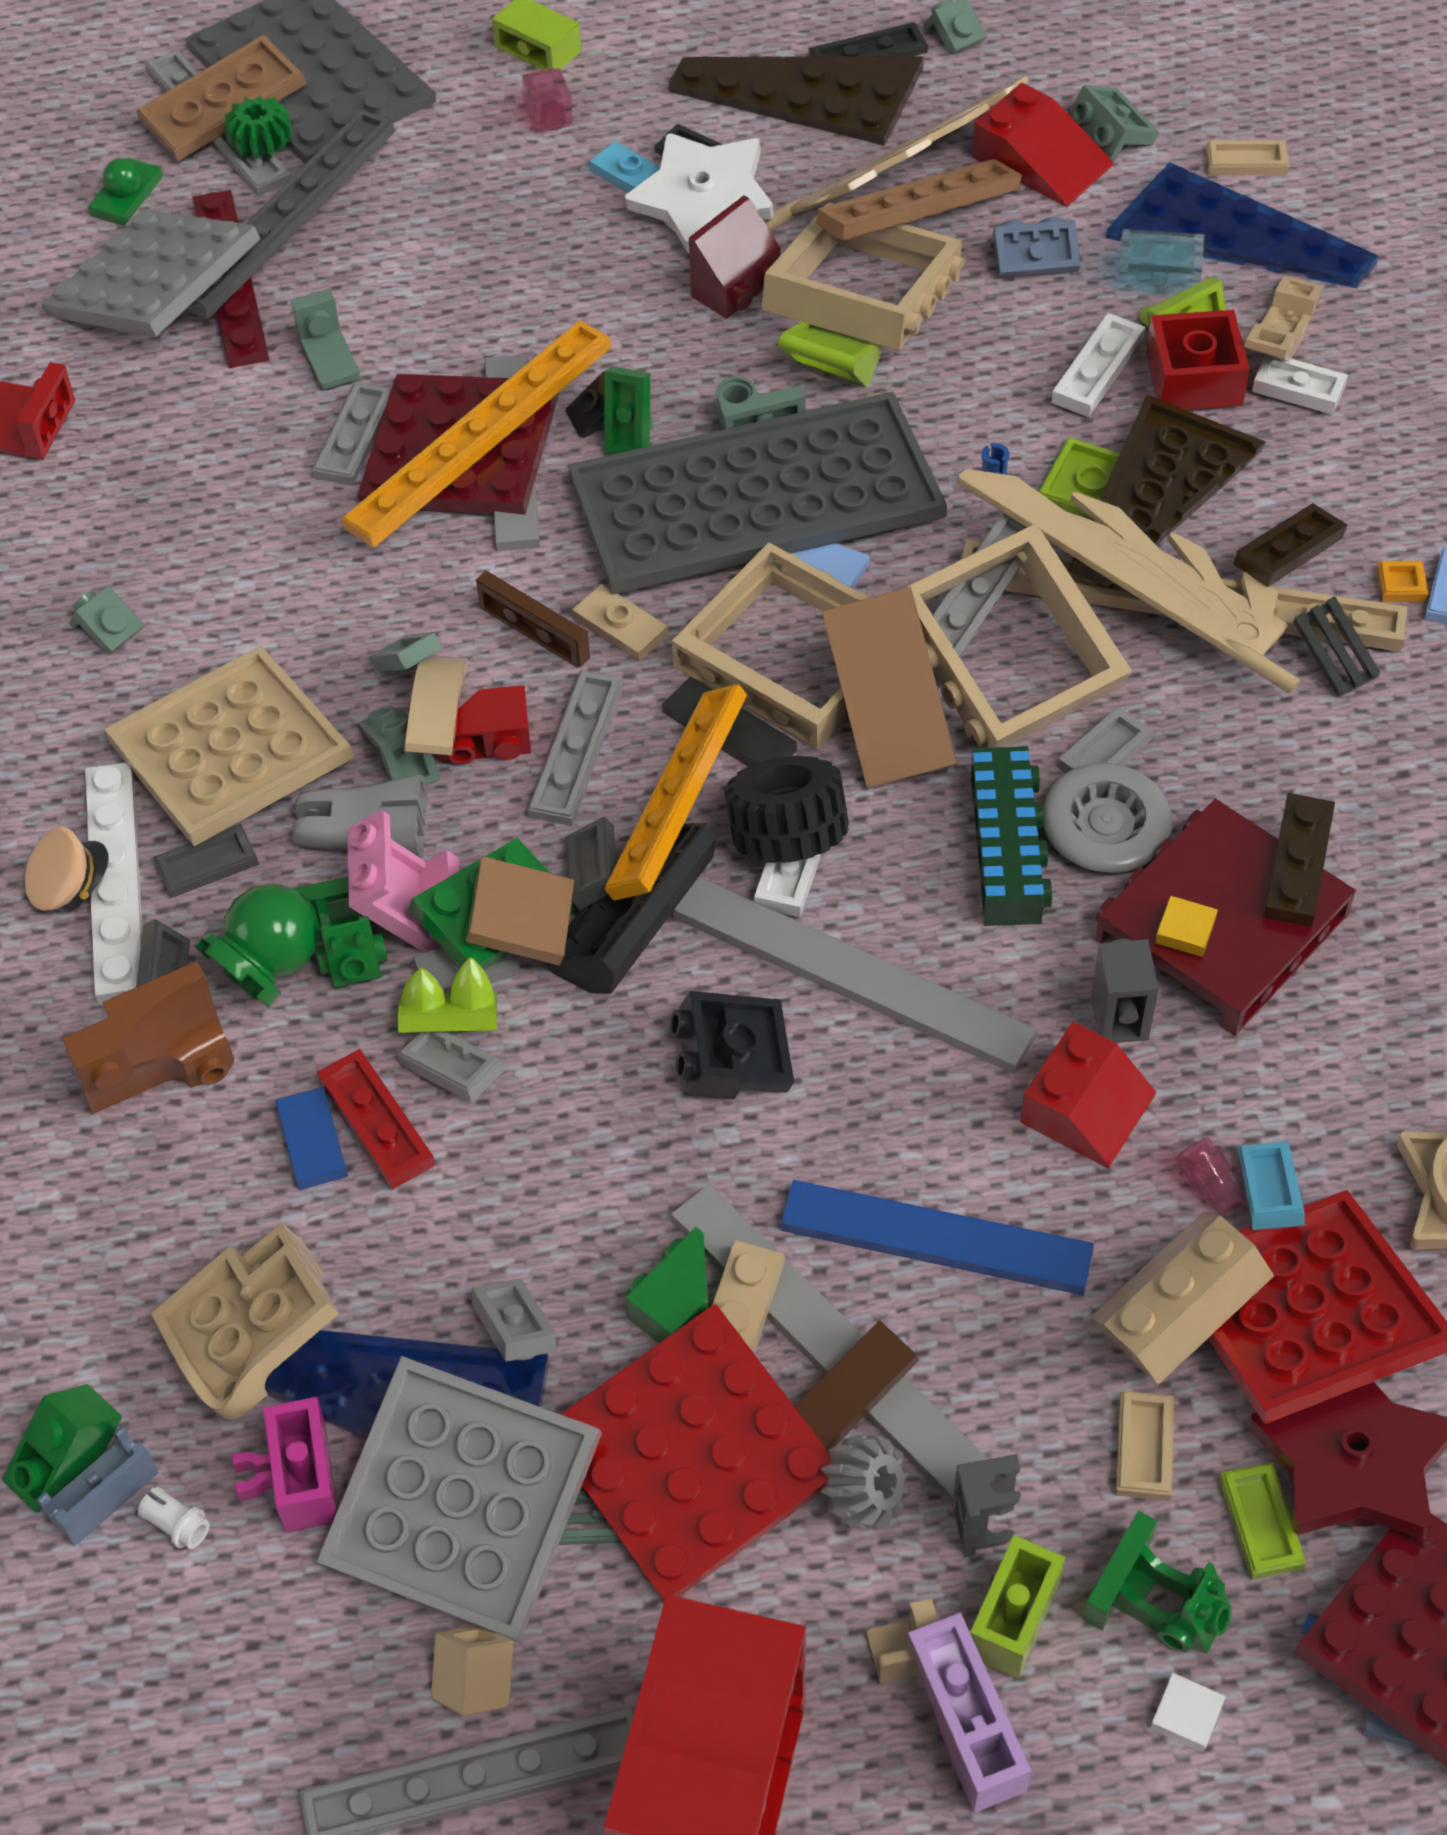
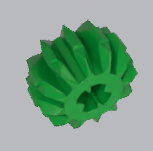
[224,95,292,160]

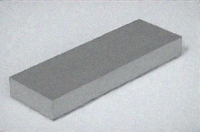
[312,382,392,486]

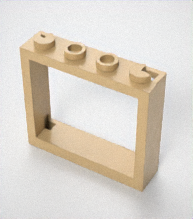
[761,202,965,351]
[905,523,1132,748]
[672,542,870,751]

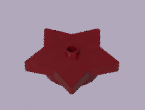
[1249,1382,1447,1539]

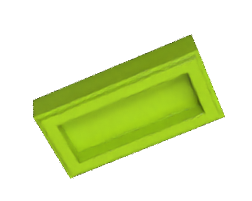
[1219,1462,1306,1580]

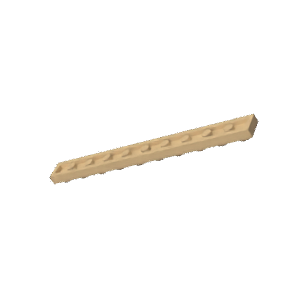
[962,539,1408,652]

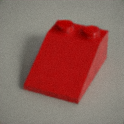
[972,82,1114,207]

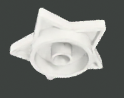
[625,134,774,253]

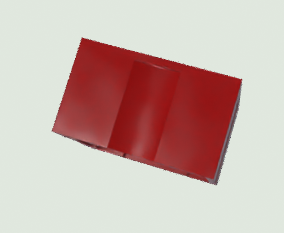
[604,1594,806,1835]

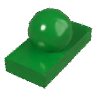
[88,157,163,226]

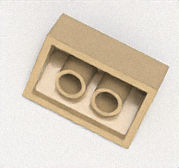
[1090,1212,1274,1385]

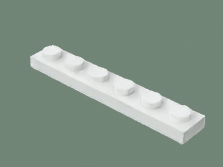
[85,762,143,1004]

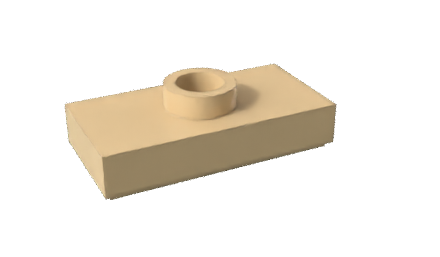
[572,584,668,662]

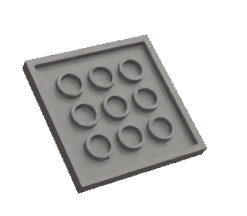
[42,209,260,337]
[316,1356,602,1642]

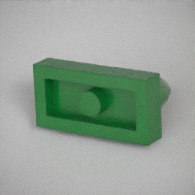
[604,366,653,454]

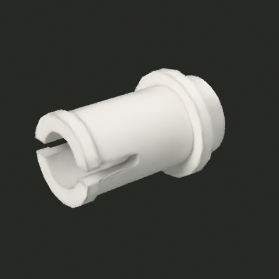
[138,1487,210,1549]

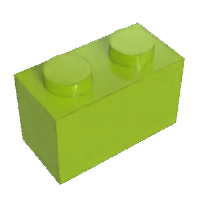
[492,0,582,75]
[970,1535,1066,1680]

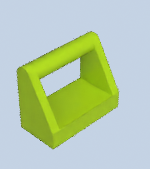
[778,322,883,387]

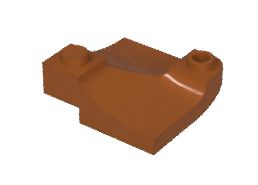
[62,961,234,1115]

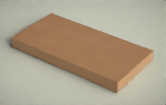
[136,35,307,161]
[822,587,958,789]

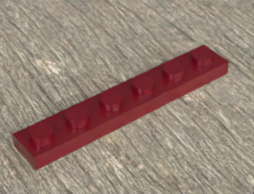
[192,189,270,369]

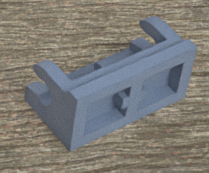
[36,1426,158,1547]

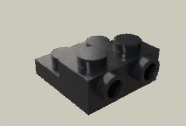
[670,991,794,1099]

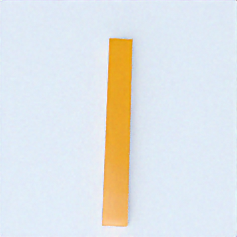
[341,320,612,548]

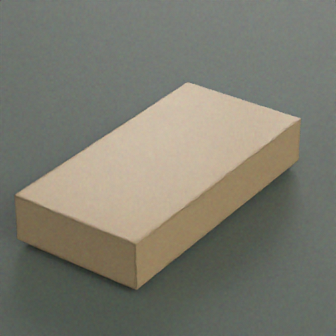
[1206,140,1289,175]
[1115,1390,1174,1501]

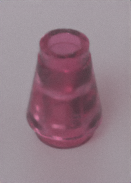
[1175,1137,1246,1216]

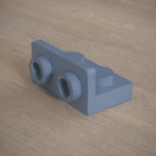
[990,217,1080,279]

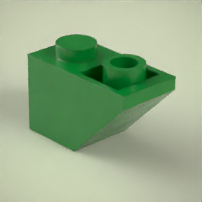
[626,1227,709,1343]
[2,1384,123,1513]

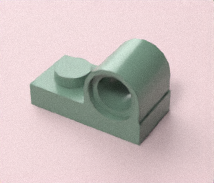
[716,377,805,430]

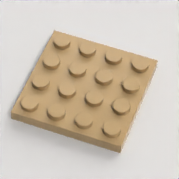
[104,645,354,846]

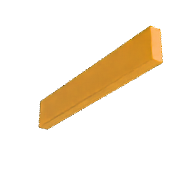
[605,684,747,900]

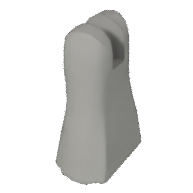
[292,774,428,858]

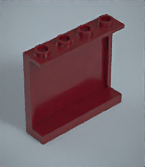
[1095,798,1356,1036]

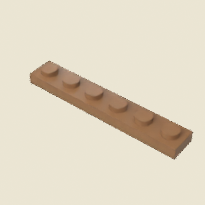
[816,159,1022,241]

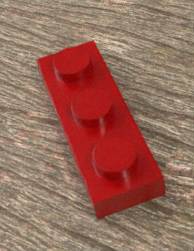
[317,1049,436,1190]

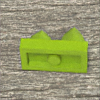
[1139,277,1226,328]
[398,957,498,1033]

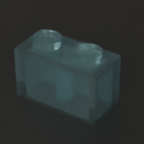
[1117,229,1204,295]

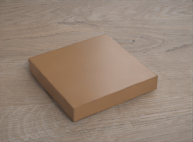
[466,856,574,966]

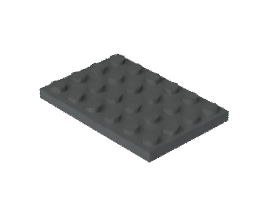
[185,0,436,164]

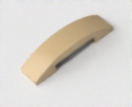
[1244,275,1324,361]
[405,655,468,755]

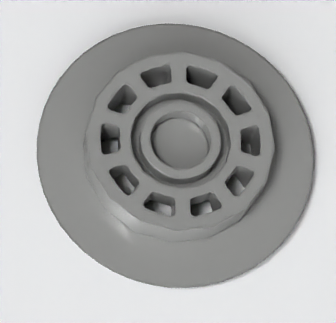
[1043,763,1173,873]

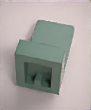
[290,288,360,389]
[358,706,440,785]

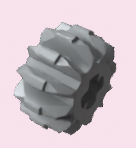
[820,1435,910,1529]

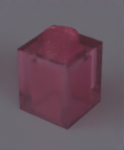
[522,68,572,134]

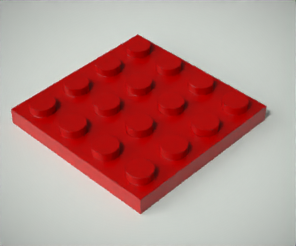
[1208,1190,1447,1424]
[560,1303,832,1601]

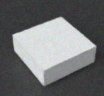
[1150,1673,1226,1753]

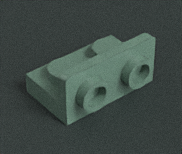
[1068,85,1159,161]

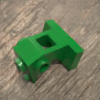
[292,877,388,988]
[1083,1510,1232,1654]

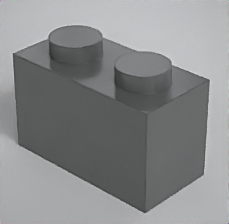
[1091,939,1158,1043]

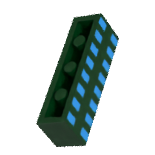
[971,746,1052,926]

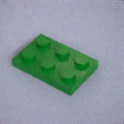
[408,838,577,969]

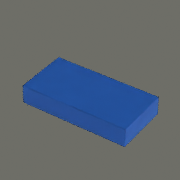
[275,1087,348,1191]

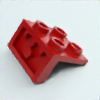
[0,362,76,460]

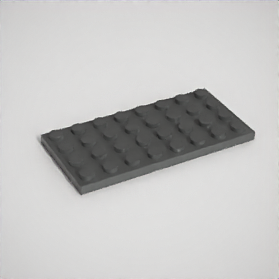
[568,392,947,594]

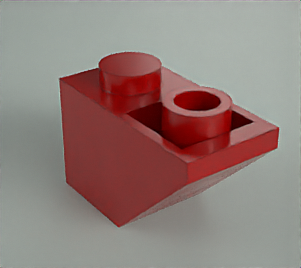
[439,685,531,764]

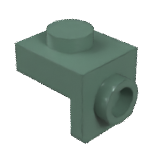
[924,0,987,55]
[69,585,144,655]

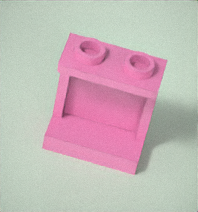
[347,810,460,952]

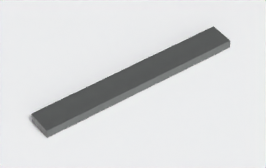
[185,109,395,320]

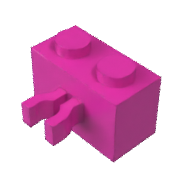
[232,1397,338,1533]

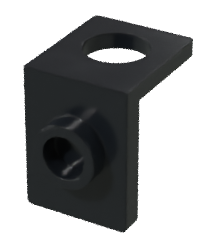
[566,371,605,438]

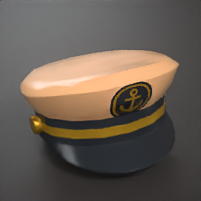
[25,826,109,912]

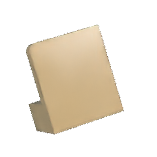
[867,1598,938,1684]
[431,1625,514,1716]

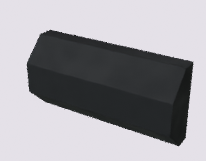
[544,823,717,994]

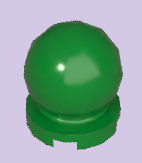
[194,883,320,1008]

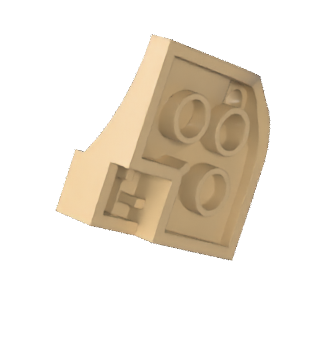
[150,1222,339,1420]

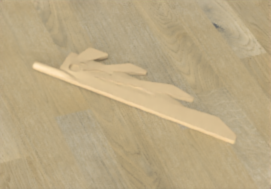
[763,75,1029,232]
[957,469,1301,695]

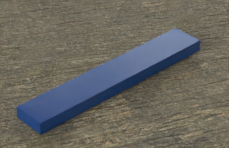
[781,1180,1094,1296]

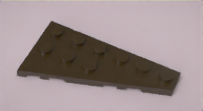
[669,56,924,146]
[1068,395,1266,587]

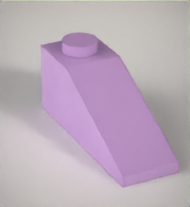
[908,1612,1032,1813]

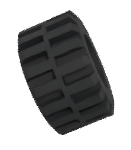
[724,755,849,863]

